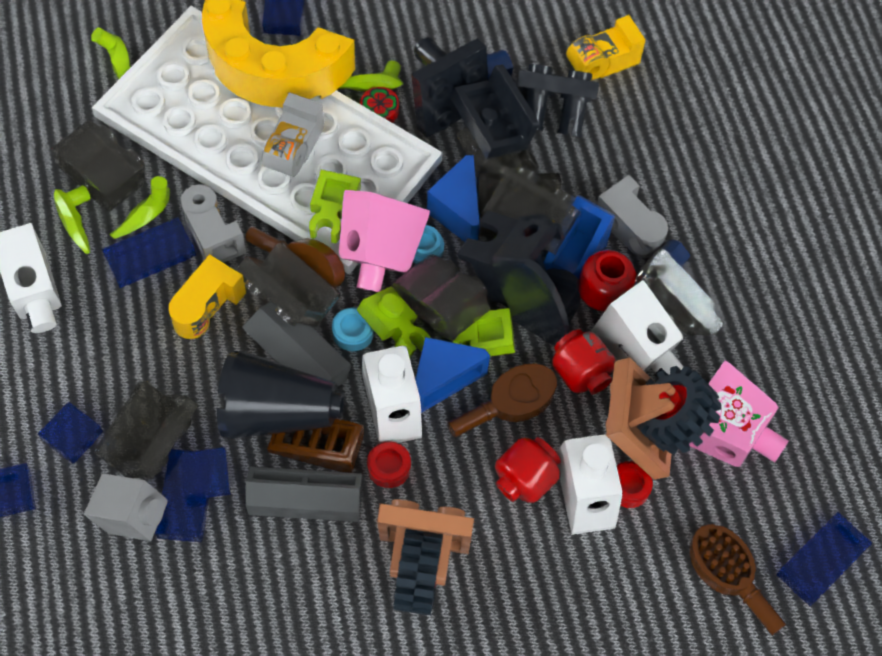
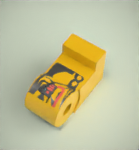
[566,15,646,80]
[169,254,246,339]

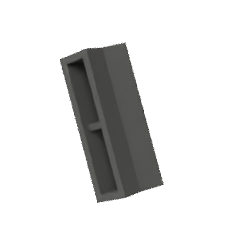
[242,296,351,387]
[246,466,362,522]

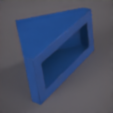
[427,155,480,242]
[544,195,615,279]
[415,337,490,413]

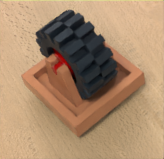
[606,357,722,480]
[377,499,474,616]

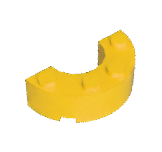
[202,0,355,108]

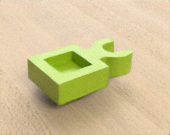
[309,170,361,244]
[357,286,430,358]
[439,308,515,356]

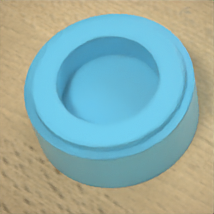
[332,307,374,351]

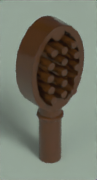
[245,227,345,294]
[447,363,557,438]
[689,524,787,636]

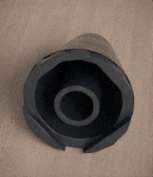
[217,351,345,439]

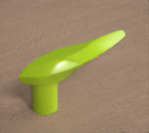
[91,27,131,79]
[339,60,403,92]
[110,176,170,239]
[54,185,91,254]

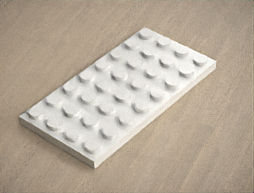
[92,6,443,275]

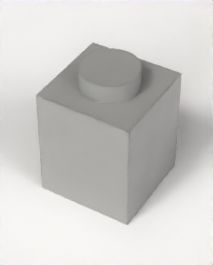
[83,473,168,542]

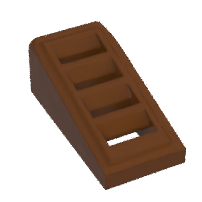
[267,419,364,473]

